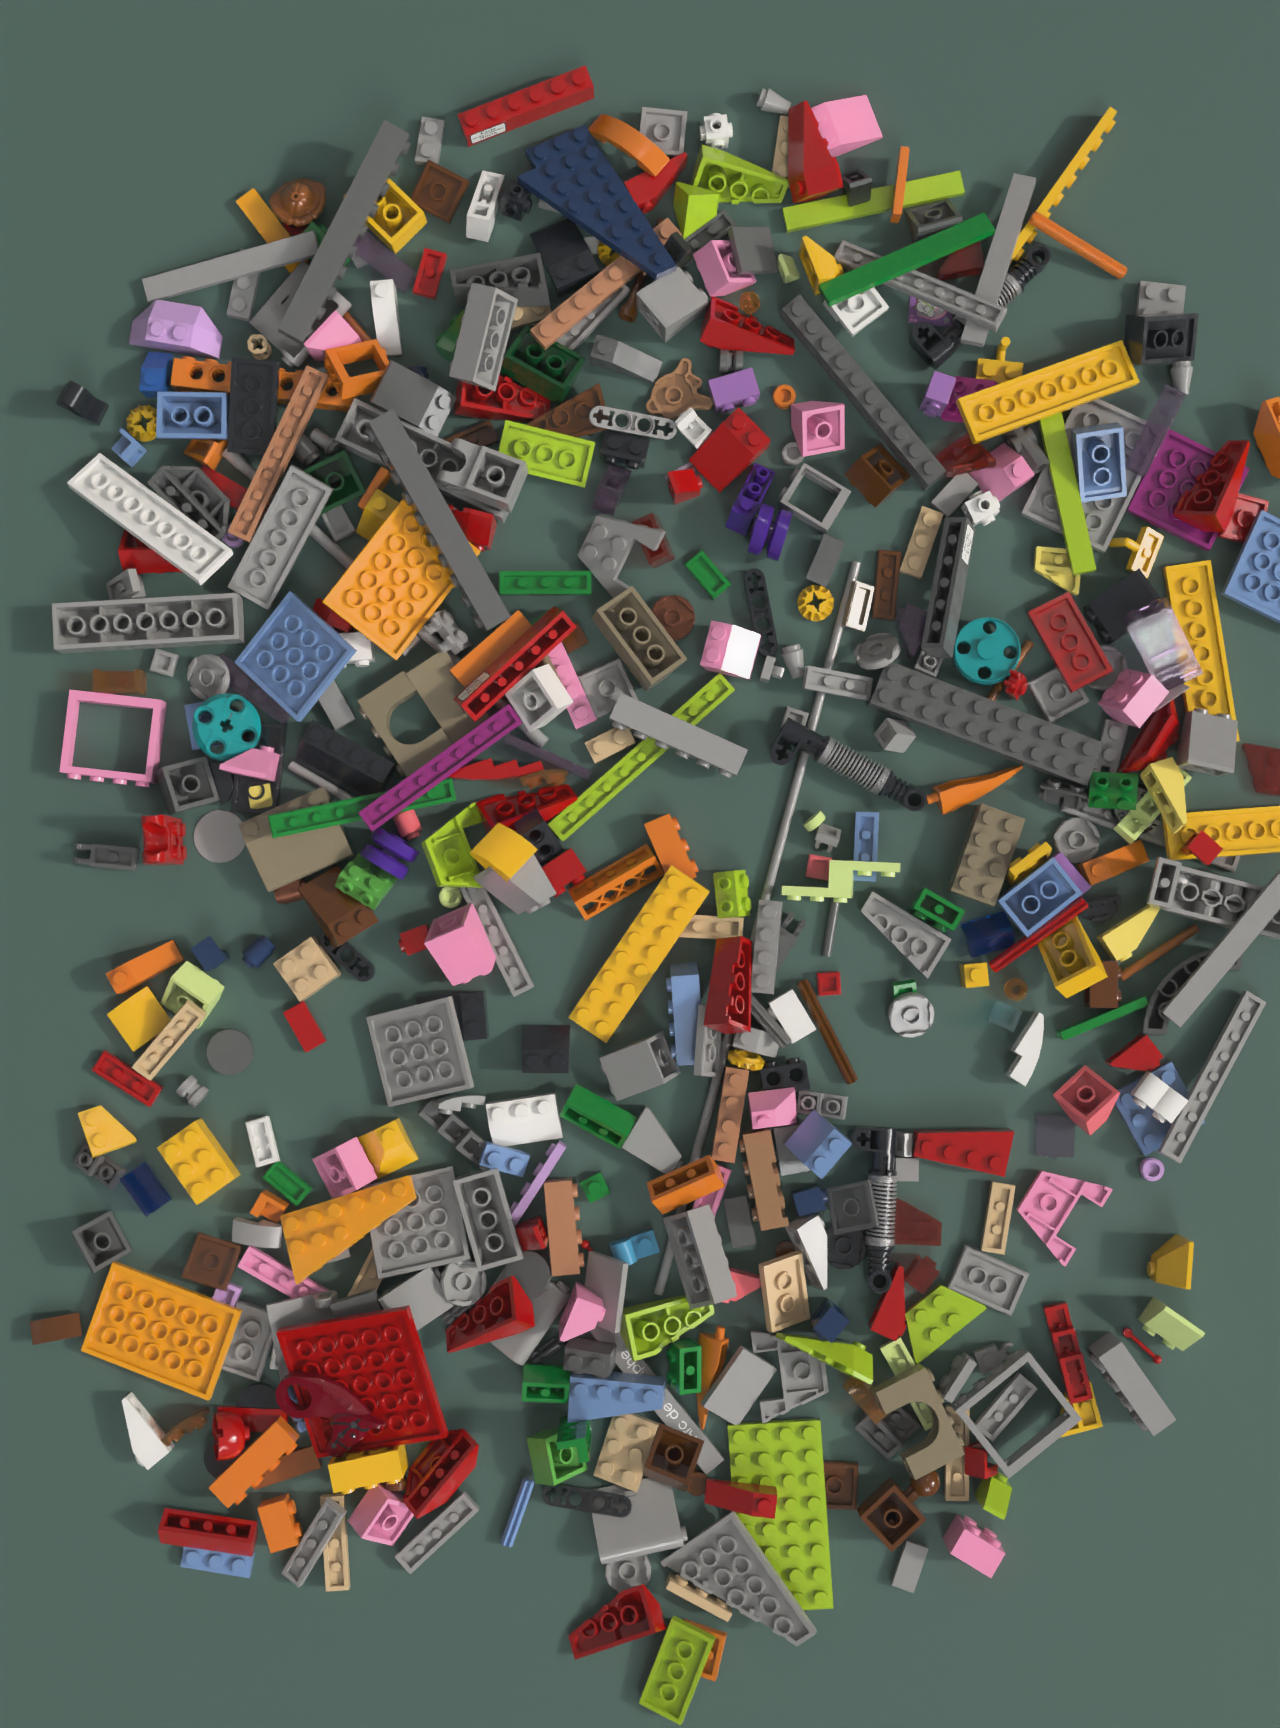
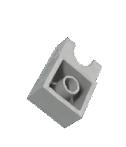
[436,438,529,513]

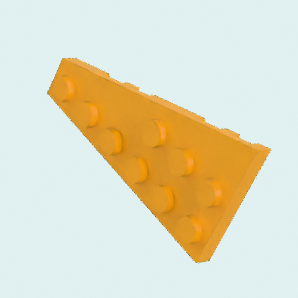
[280,1175,417,1284]

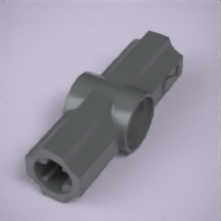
[1004,426,1050,474]

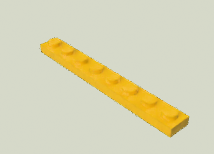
[1009,107,1118,266]

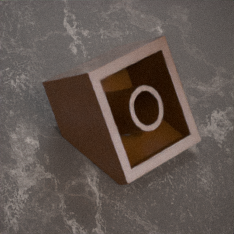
[844,443,911,508]
[643,1424,704,1493]

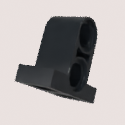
[56,381,109,426]

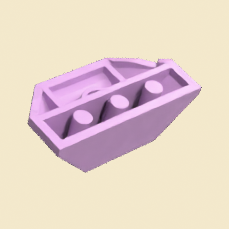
[129,300,223,359]

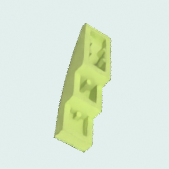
[1114,768,1192,844]

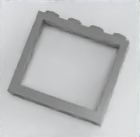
[952,1347,1082,1478]

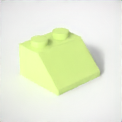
[161,961,225,1029]
[1138,1297,1205,1351]

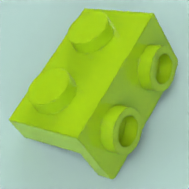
[713,870,751,919]

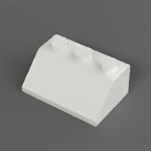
[486,1092,563,1146]

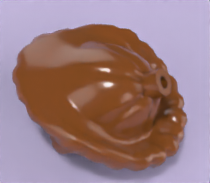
[269,178,327,226]

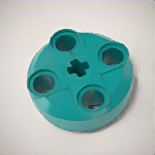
[953,617,1021,686]
[192,693,261,761]

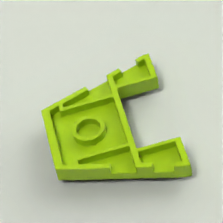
[421,803,484,888]

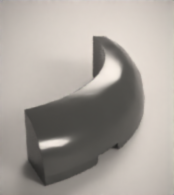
[1143,949,1242,1036]

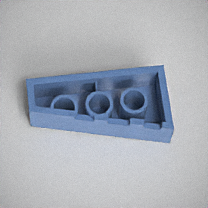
[666,962,701,1066]
[567,1372,666,1423]

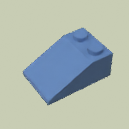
[1071,422,1127,503]
[997,857,1083,937]

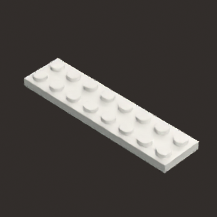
[67,453,233,586]

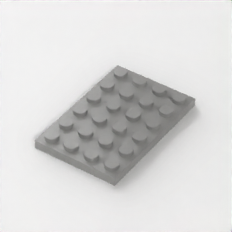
[1020,399,1165,554]

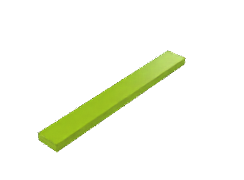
[782,170,965,233]
[1038,412,1097,576]

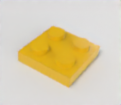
[1006,842,1052,885]

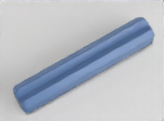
[501,1478,534,1547]

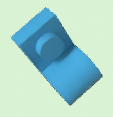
[609,1229,660,1265]

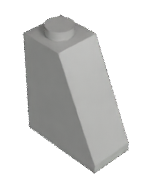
[622,1106,683,1174]

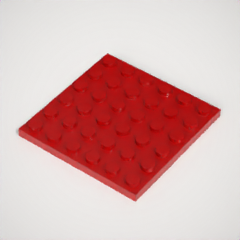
[276,1305,449,1458]

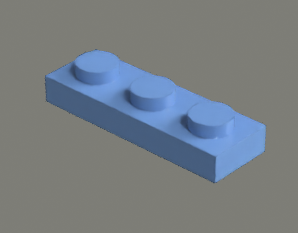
[853,812,879,882]
[180,1547,255,1578]

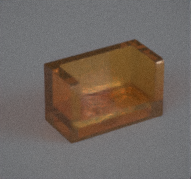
[93,669,147,695]

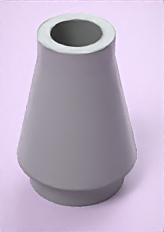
[756,88,791,116]
[1170,361,1193,396]
[781,644,804,679]

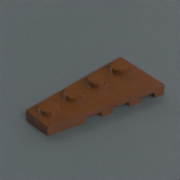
[525,383,611,437]

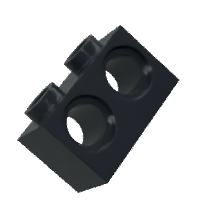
[513,808,564,865]
[759,1057,810,1092]

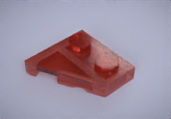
[935,432,996,478]
[1242,743,1280,796]
[894,1198,942,1246]

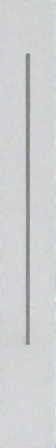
[654,561,861,1296]

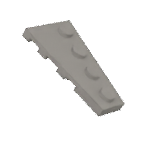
[860,891,952,979]

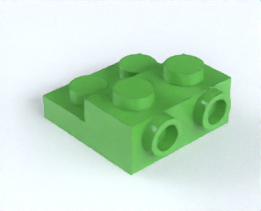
[335,854,398,910]

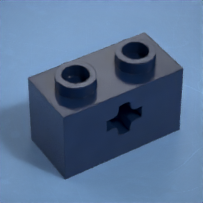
[810,1297,850,1343]

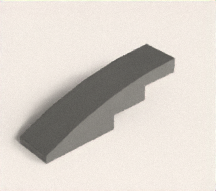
[418,1097,491,1170]

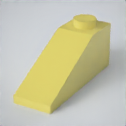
[1140,757,1187,834]
[1097,905,1160,962]

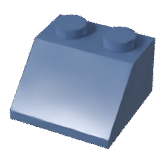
[784,1109,852,1179]

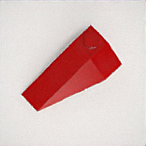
[445,1276,535,1353]
[568,1584,667,1660]

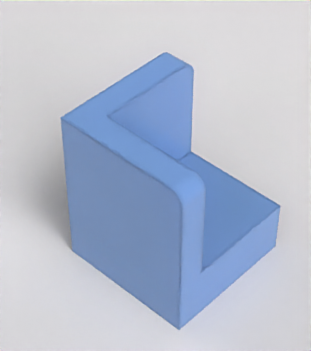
[112,427,147,467]

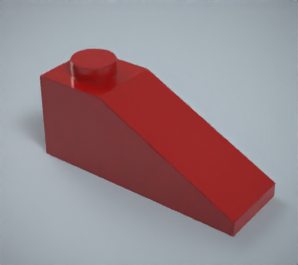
[624,152,687,214]
[515,1215,549,1251]
[868,1262,906,1341]
[704,1478,777,1519]

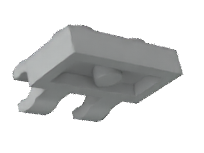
[424,609,472,655]

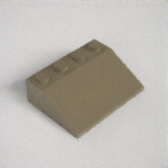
[238,787,354,892]

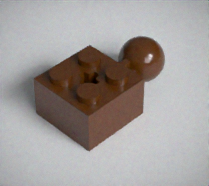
[856,1470,940,1552]

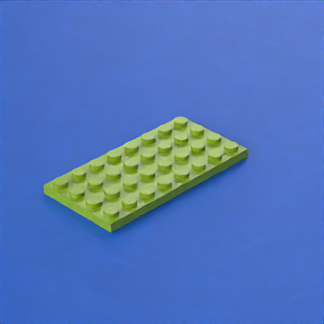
[727,1418,834,1614]

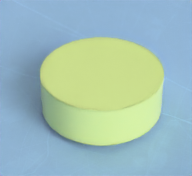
[803,810,826,832]
[439,887,463,908]

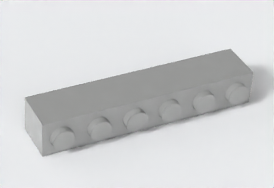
[609,693,748,778]

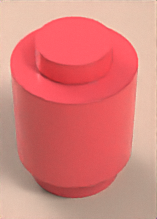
[393,809,423,841]

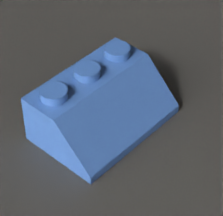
[156,392,230,440]

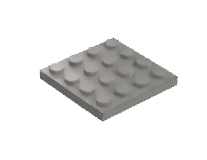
[366,996,474,1107]
[362,1166,471,1279]

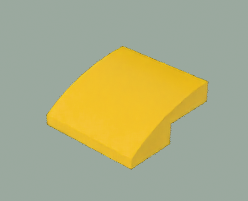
[469,823,538,882]
[107,986,171,1052]

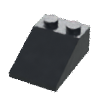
[530,218,599,298]
[1124,313,1199,365]
[417,991,490,1041]

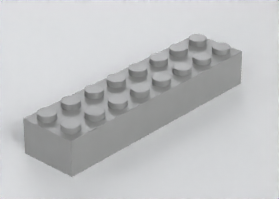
[335,398,509,524]
[52,593,245,654]

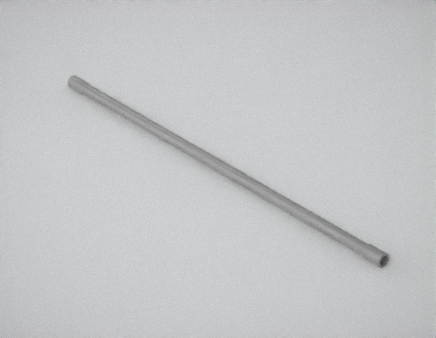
[222,447,549,749]

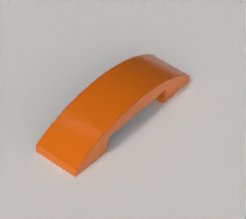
[588,114,670,177]

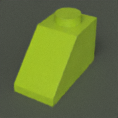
[974,1472,1012,1520]

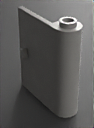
[249,261,352,368]
[485,1265,571,1365]
[266,1290,338,1381]
[592,1477,688,1564]

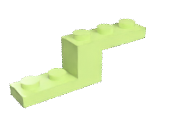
[781,860,901,903]

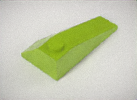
[691,145,789,204]
[620,1295,715,1361]
[775,1333,873,1385]

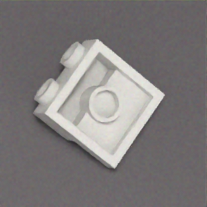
[823,287,889,337]

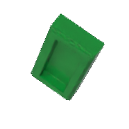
[684,550,731,600]
[261,1161,313,1207]

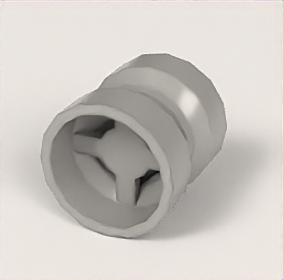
[176,1075,209,1108]

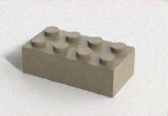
[947,803,1026,907]

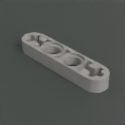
[588,406,677,440]

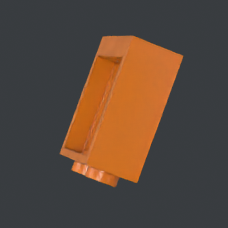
[324,339,389,400]

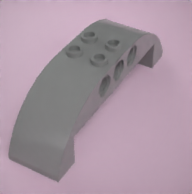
[1147,857,1280,940]

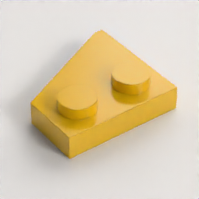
[78,1105,137,1158]
[1060,1380,1103,1438]

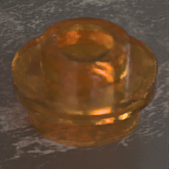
[739,291,760,315]
[1004,978,1028,1001]

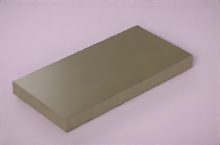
[406,651,490,744]

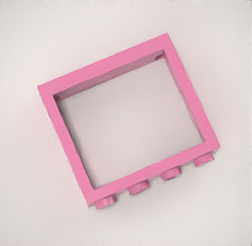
[59,690,167,787]

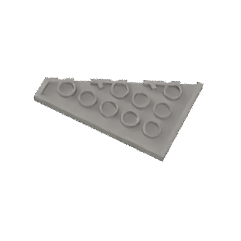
[661,1511,817,1646]

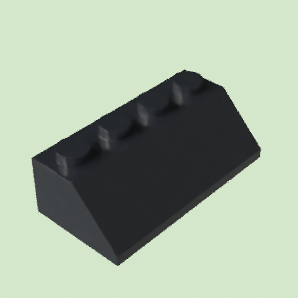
[295,719,396,797]

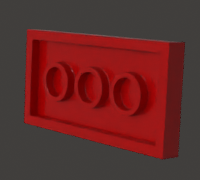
[1027,592,1113,693]

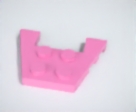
[1016,1170,1113,1267]

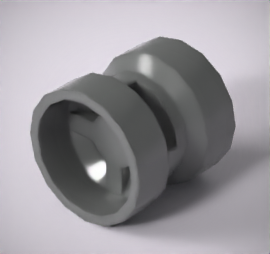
[719,349,743,373]

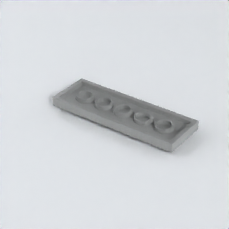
[228,465,333,610]

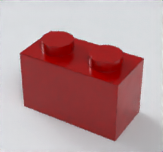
[542,848,587,898]

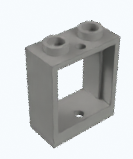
[778,463,851,533]

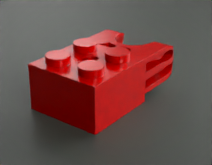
[141,815,187,866]

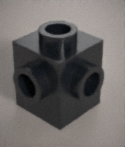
[498,179,533,221]

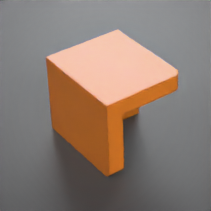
[250,1190,290,1223]

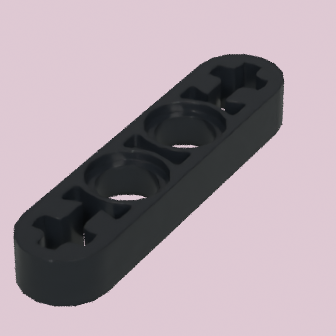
[744,569,778,657]
[542,1484,632,1518]

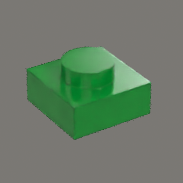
[891,979,917,1000]
[580,1171,611,1203]

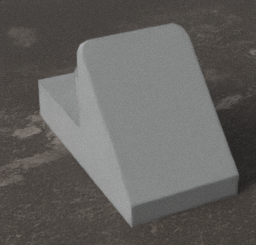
[106,569,146,600]

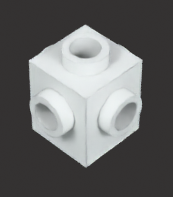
[699,113,733,150]
[961,491,1000,526]

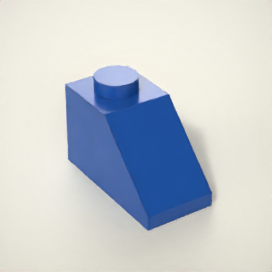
[139,352,173,399]

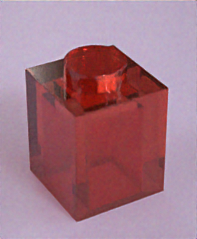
[904,1254,940,1295]

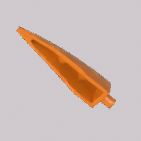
[926,765,1023,815]
[696,1325,729,1430]

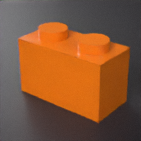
[257,1493,303,1553]

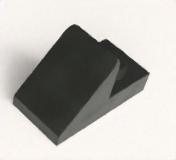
[841,169,872,207]
[664,231,693,269]

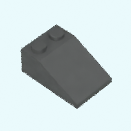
[370,360,457,436]

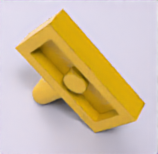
[975,337,1024,384]
[1109,527,1164,579]

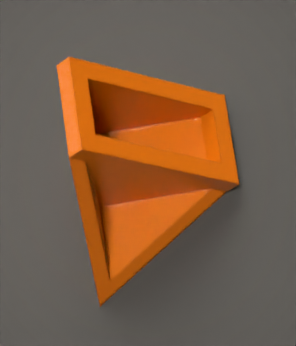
[183,437,228,470]

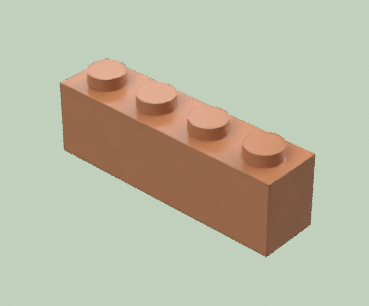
[710,1065,749,1163]
[544,1177,584,1276]

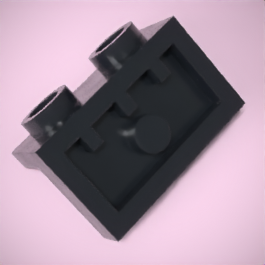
[599,430,650,470]

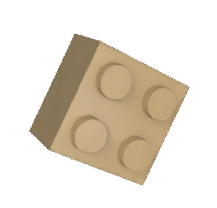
[273,937,342,1001]

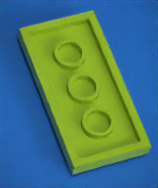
[498,420,595,488]
[639,1616,716,1725]

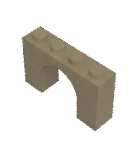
[357,671,453,777]
[870,1364,965,1480]

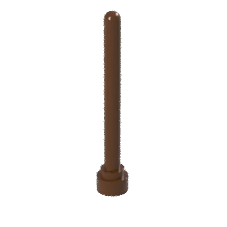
[618,218,665,323]

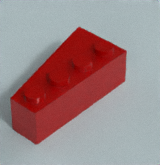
[703,936,752,1034]
[912,1128,1015,1177]

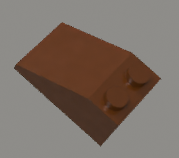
[297,865,379,948]

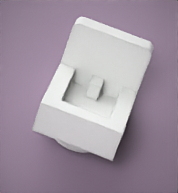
[675,407,713,449]

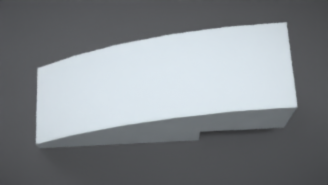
[1005,1012,1044,1086]

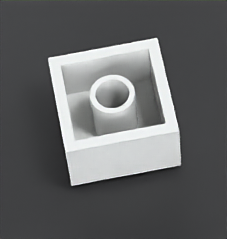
[505,664,573,732]

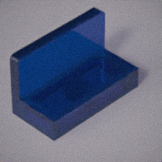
[961,911,1015,958]
[120,1162,172,1217]

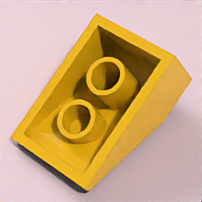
[1037,916,1108,998]

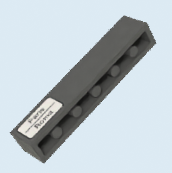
[921,517,976,658]

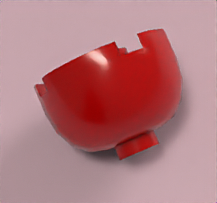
[212,1412,250,1461]

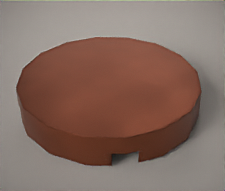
[651,595,695,641]

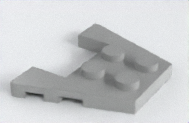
[578,515,666,598]
[750,1330,829,1423]

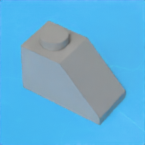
[731,1027,779,1058]

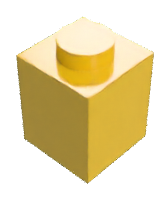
[959,962,989,988]

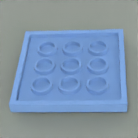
[1221,510,1280,624]
[234,591,357,722]

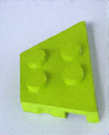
[905,1284,987,1364]

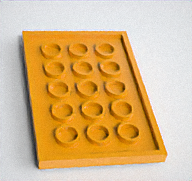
[322,498,481,660]
[81,1261,242,1400]

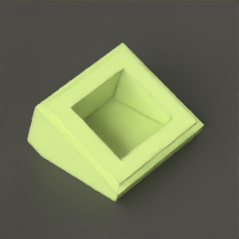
[777,254,800,284]

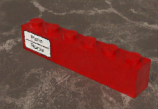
[457,65,594,147]
[453,606,577,722]

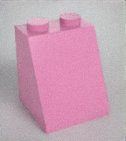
[424,903,496,986]

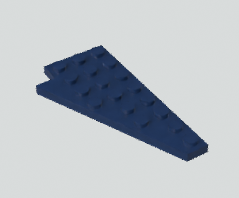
[517,125,677,280]

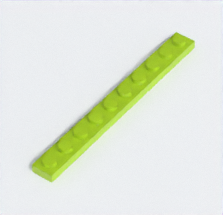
[548,673,735,842]

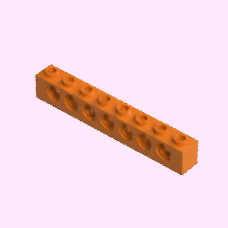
[170,356,358,412]

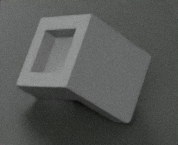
[874,718,916,753]

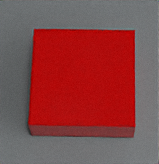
[816,971,841,996]

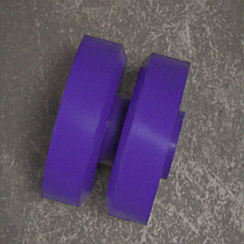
[747,503,793,561]
[359,827,420,880]

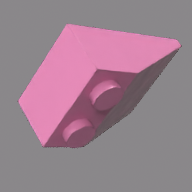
[811,95,883,157]

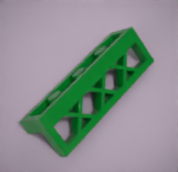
[556,1416,592,1463]

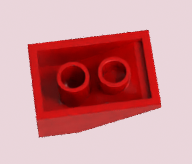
[688,407,771,494]

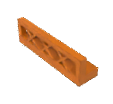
[568,844,665,921]

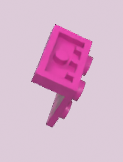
[941,376,998,423]

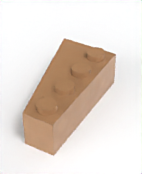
[738,1127,789,1231]

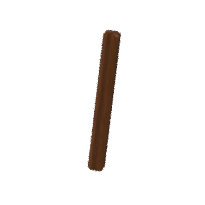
[796,979,858,1085]

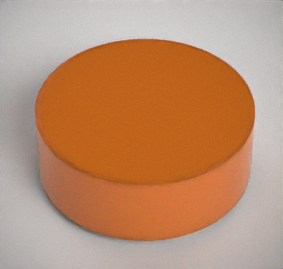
[772,384,796,409]

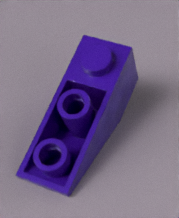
[725,463,776,536]

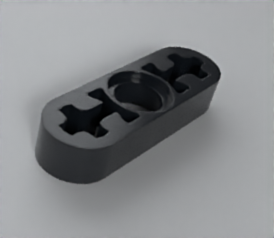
[319,932,375,982]

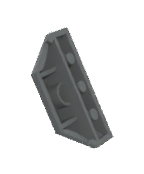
[147,466,230,541]

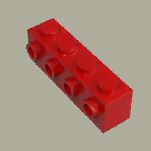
[158,1508,258,1557]

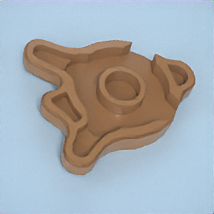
[646,358,713,420]

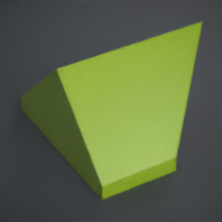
[673,182,720,239]

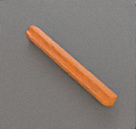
[1028,211,1128,279]

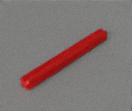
[989,897,1088,973]

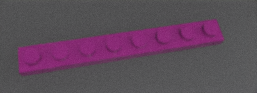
[358,704,522,832]

